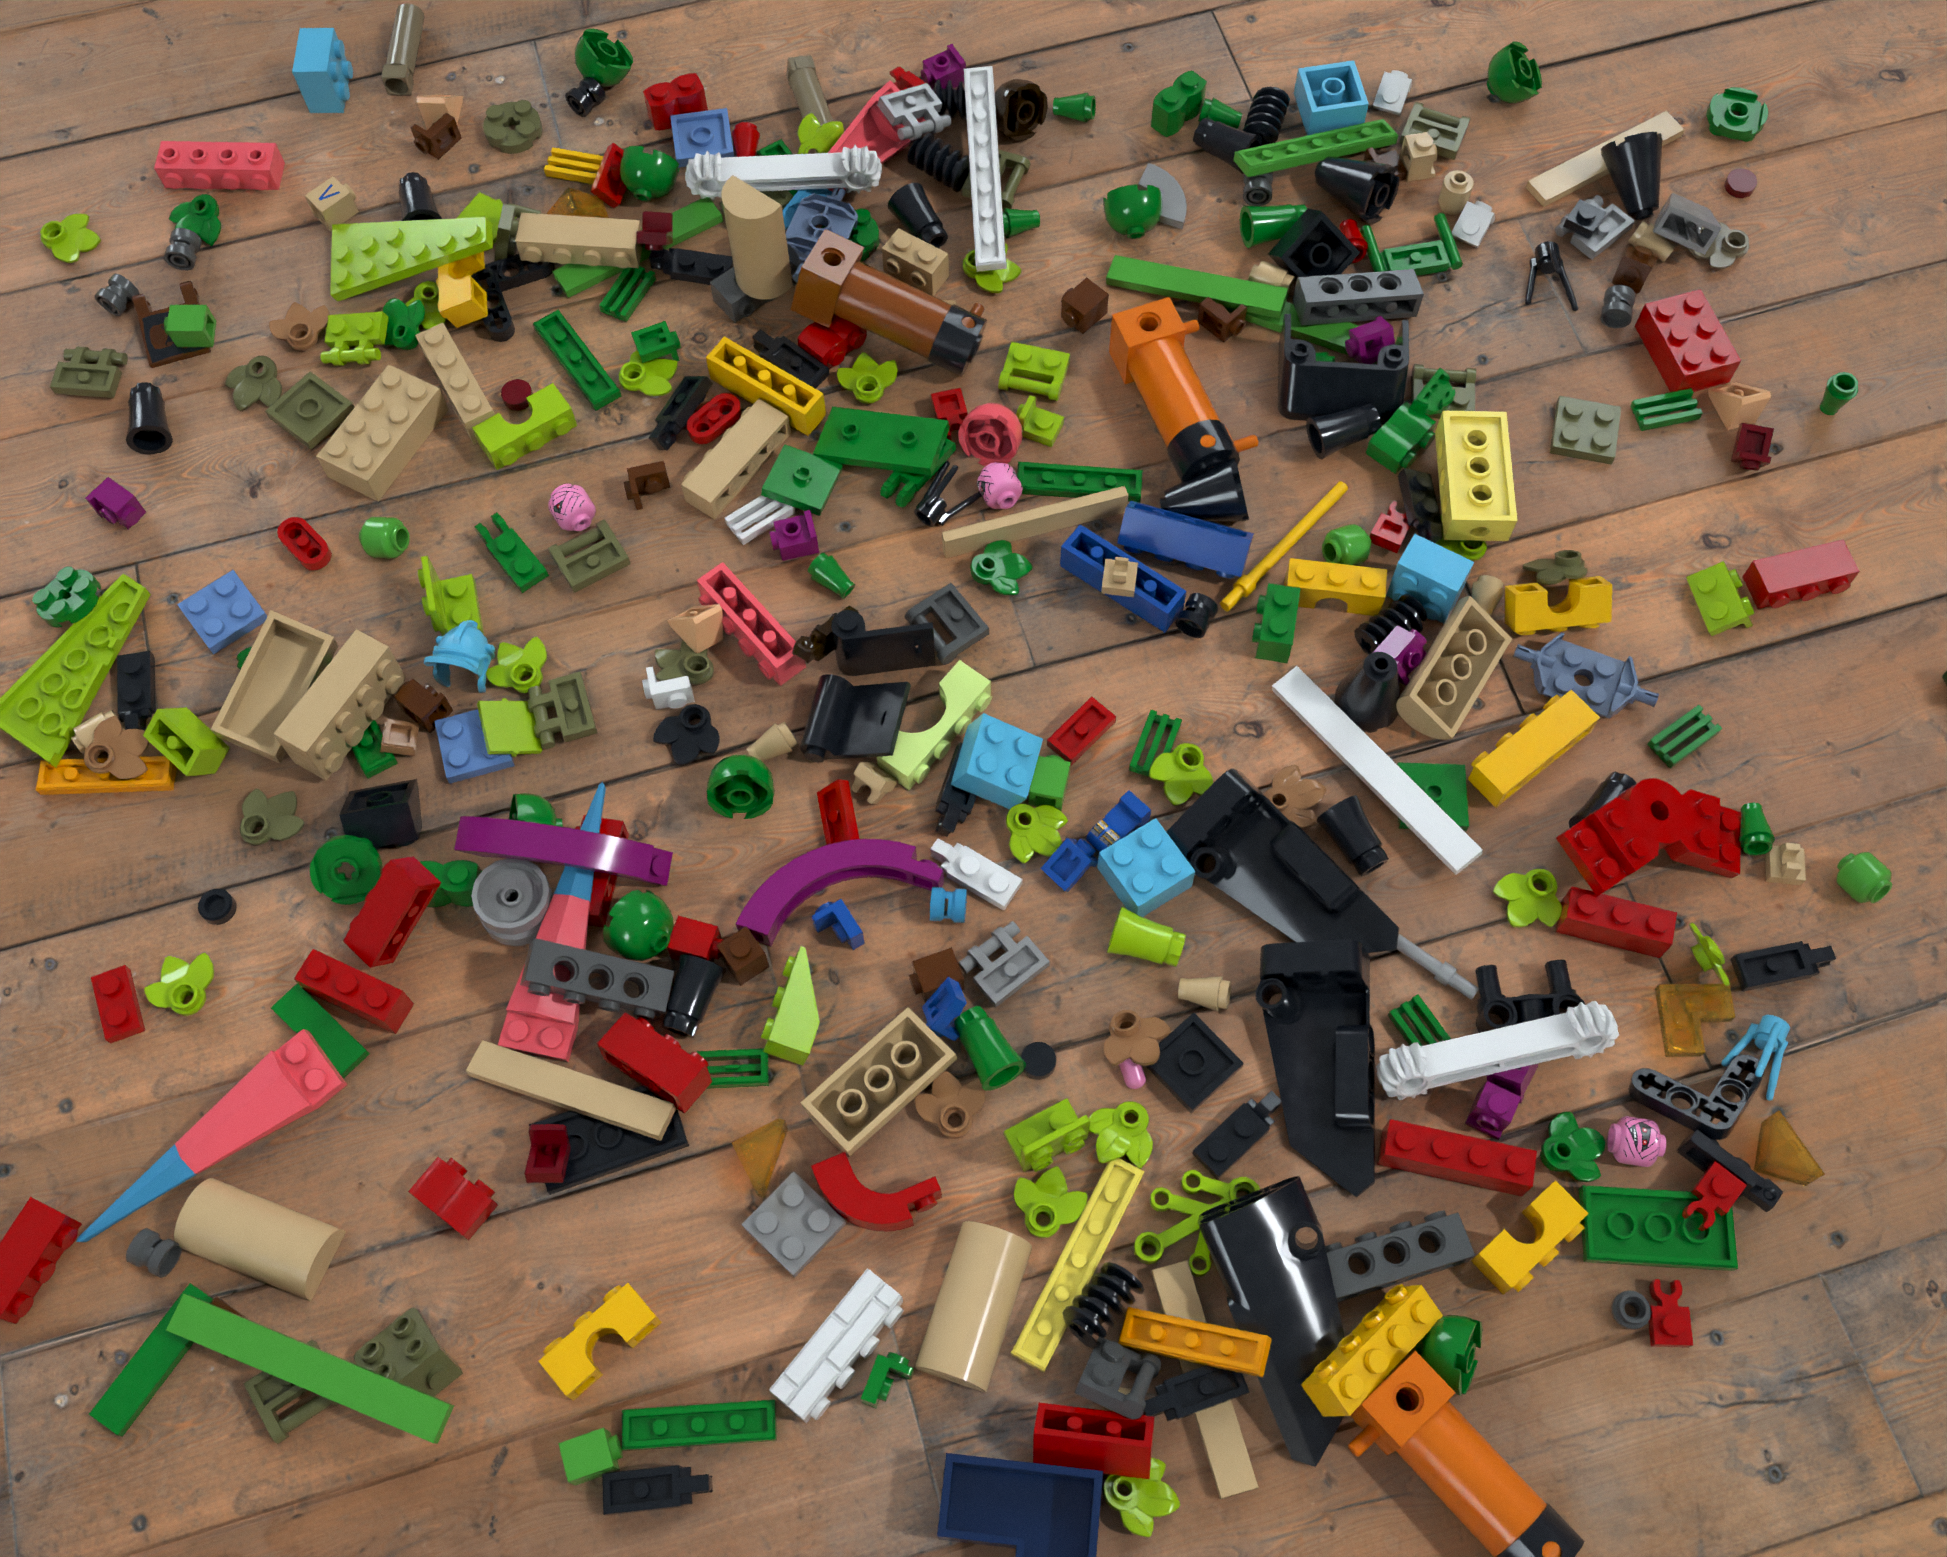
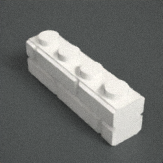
[769,1268,904,1423]

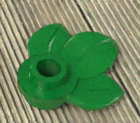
[169,194,222,246]
[383,298,425,350]
[970,540,1032,595]
[1540,1112,1606,1182]

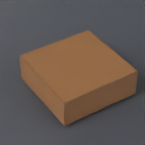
[380,718,419,756]

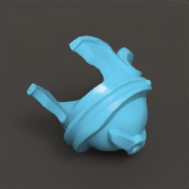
[424,620,495,693]

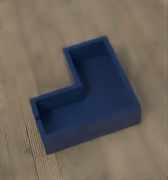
[937,1453,1103,1557]

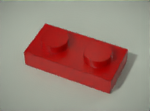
[590,143,626,208]
[1047,696,1116,766]
[817,779,860,845]
[91,965,145,1043]

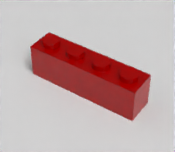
[1377,1119,1537,1197]

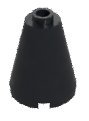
[1601,132,1663,220]
[1315,157,1400,224]
[1160,457,1249,522]
[1334,652,1400,733]

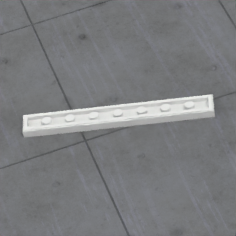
[964,66,1007,272]
[1272,666,1483,875]

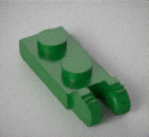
[880,438,956,508]
[474,512,549,593]

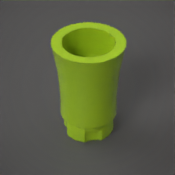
[1107,906,1186,967]

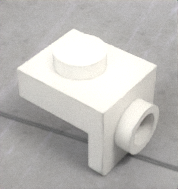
[1373,70,1412,116]
[1452,201,1495,248]
[642,666,695,710]

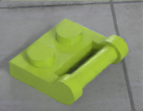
[998,341,1070,401]

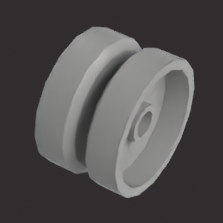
[471,858,553,946]

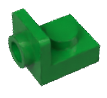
[631,321,682,363]
[861,1352,914,1409]

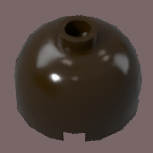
[995,79,1048,141]

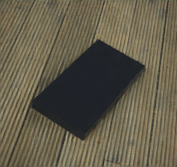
[529,1086,689,1195]

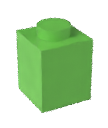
[164,305,217,347]
[1029,755,1071,811]
[558,1428,623,1486]

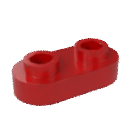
[687,393,742,444]
[277,517,332,570]

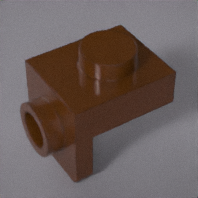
[1612,246,1658,294]

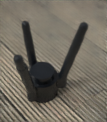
[1525,241,1579,311]
[914,461,982,527]

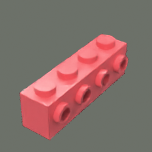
[154,141,285,190]
[697,562,806,686]

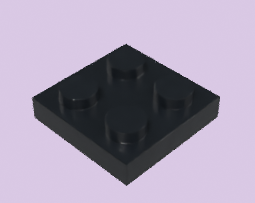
[1146,1013,1244,1114]

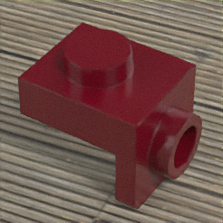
[637,211,673,251]
[1731,423,1774,471]
[524,1124,571,1183]

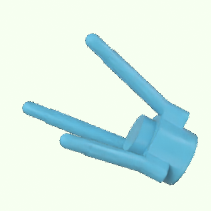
[1721,1015,1790,1101]

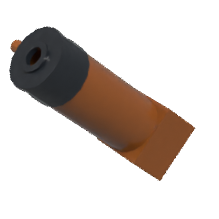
[790,229,987,377]

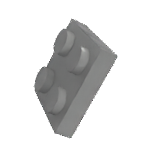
[741,1171,846,1278]

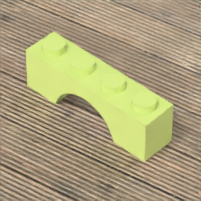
[877,660,992,790]

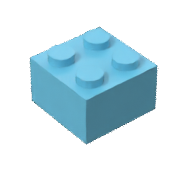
[292,28,353,113]
[1294,60,1369,135]
[1386,534,1474,624]
[951,713,1043,809]
[1097,818,1196,917]

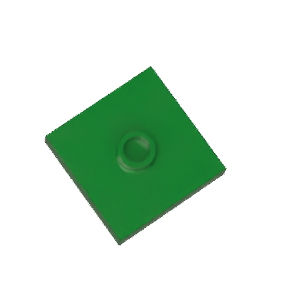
[761,444,843,516]
[1397,762,1469,831]

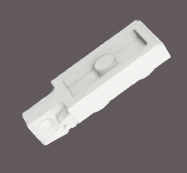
[930,839,1023,910]

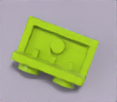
[1686,561,1755,636]

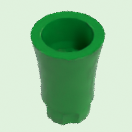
[1239,204,1307,248]
[954,1006,1026,1091]

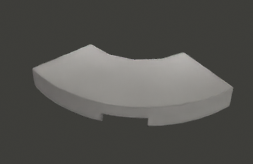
[1138,163,1187,229]

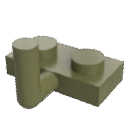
[494,203,541,262]

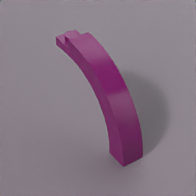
[454,816,673,886]
[736,839,944,947]

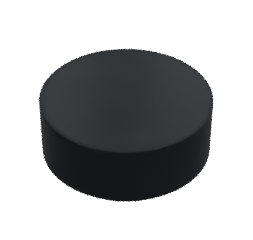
[198,889,237,925]
[1021,1042,1056,1080]

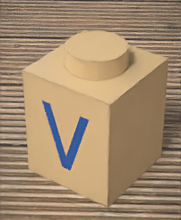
[305,176,359,231]

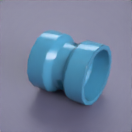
[930,887,967,923]

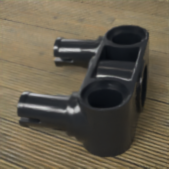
[1475,959,1585,1033]

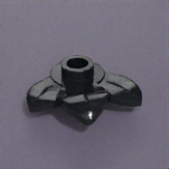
[653,704,720,766]

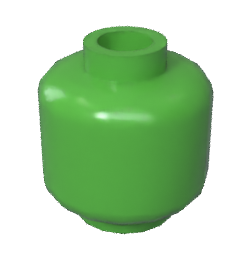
[359,517,410,558]
[1322,524,1371,566]
[1836,852,1892,903]

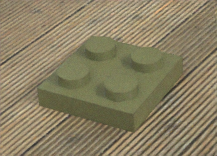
[265,371,355,450]
[1550,396,1621,465]

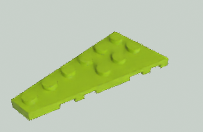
[330,217,493,302]
[0,573,151,768]

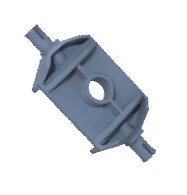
[786,188,858,282]
[1513,632,1659,719]

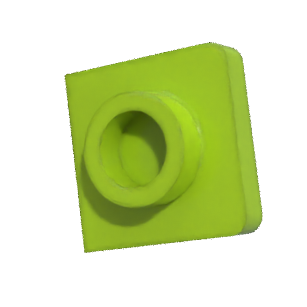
[1016,395,1064,447]

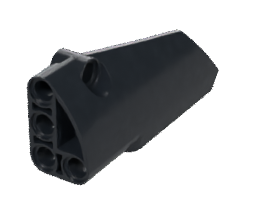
[1167,769,1399,953]
[1255,939,1375,1198]
[1198,1176,1345,1467]

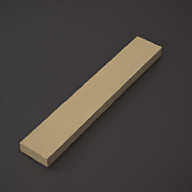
[1526,111,1684,207]
[942,486,1128,558]
[466,1040,676,1141]
[1151,1260,1259,1499]

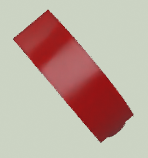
[811,1152,942,1232]

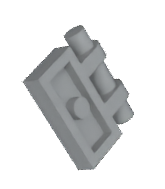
[877,83,951,140]
[1555,195,1635,260]
[958,921,1050,1008]

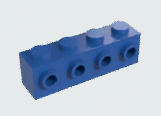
[1117,501,1254,579]
[1060,524,1186,633]

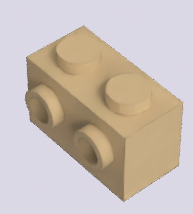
[882,228,949,296]

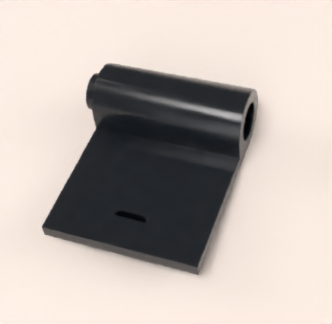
[831,610,936,676]
[800,674,911,763]

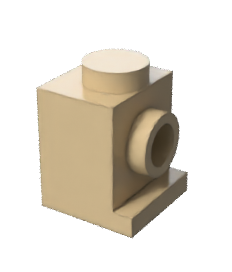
[1399,132,1437,182]

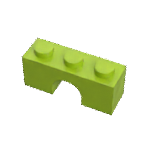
[472,383,577,470]

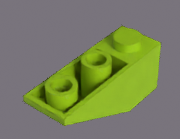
[761,946,820,1066]

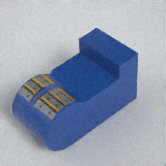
[1086,790,1151,852]

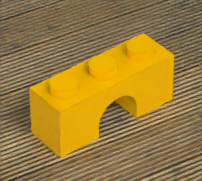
[436,251,488,328]
[1284,558,1387,616]
[1505,576,1612,635]
[1471,1180,1589,1295]
[538,1283,662,1401]

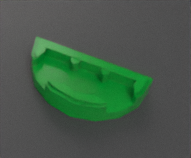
[1409,368,1456,415]

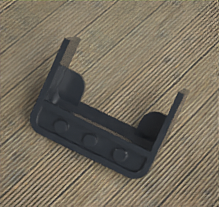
[1278,314,1409,425]

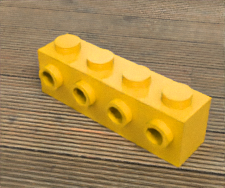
[706,336,826,436]
[1468,690,1600,808]
[1301,1284,1443,1417]

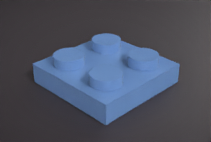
[670,108,734,168]
[177,570,267,655]
[434,709,515,784]

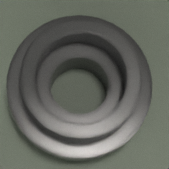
[1611,1291,1651,1330]

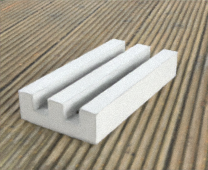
[725,495,795,545]

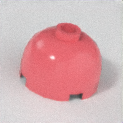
[958,403,1022,466]

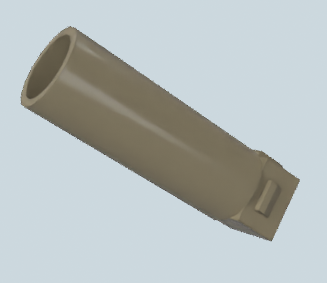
[381,3,425,96]
[786,55,833,125]

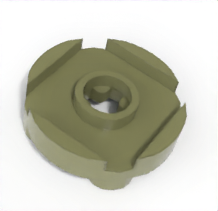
[483,100,543,154]

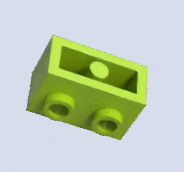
[143,707,230,776]

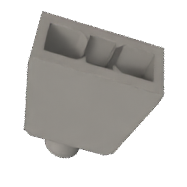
[1653,193,1721,255]

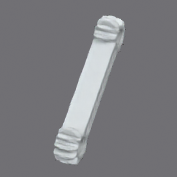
[685,145,882,201]
[1376,1001,1619,1100]

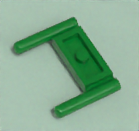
[1360,213,1463,276]

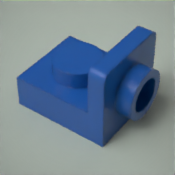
[1040,838,1098,892]
[812,899,865,950]
[922,977,967,1041]

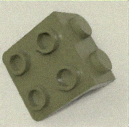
[354,1308,463,1397]

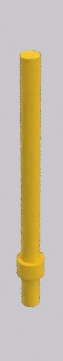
[1219,481,1348,612]

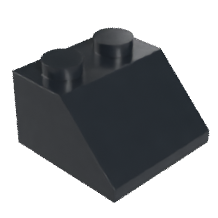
[1268,208,1360,282]
[339,779,422,850]

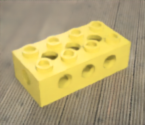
[1435,411,1517,541]

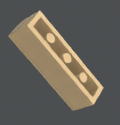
[515,213,643,268]
[415,323,495,445]
[681,398,791,520]

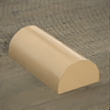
[721,175,793,300]
[1396,596,1512,740]
[801,1007,957,1157]
[174,1178,346,1301]
[914,1221,1032,1393]

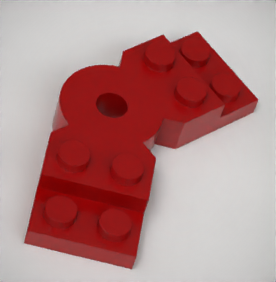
[1556,778,1741,896]

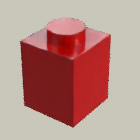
[666,915,724,962]

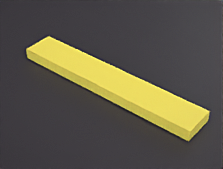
[1011,1158,1145,1372]

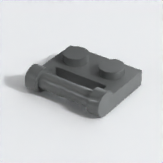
[905,583,989,665]
[1075,1337,1161,1419]

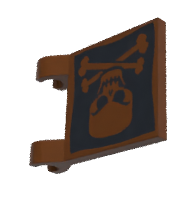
[132,281,211,368]

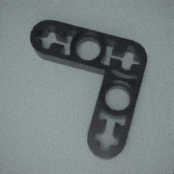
[471,254,555,342]
[1629,1055,1765,1140]

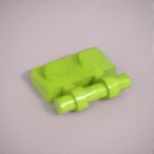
[321,311,388,366]

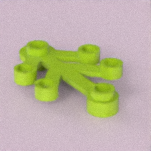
[1134,1170,1260,1277]

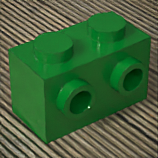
[1252,583,1301,663]

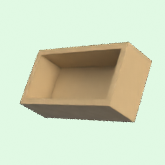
[316,365,449,501]
[211,610,338,764]
[274,629,406,781]

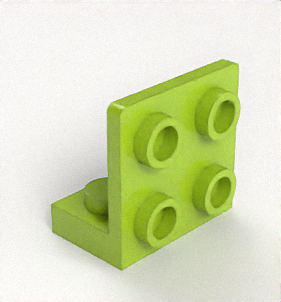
[418,556,484,636]
[1004,1098,1090,1172]

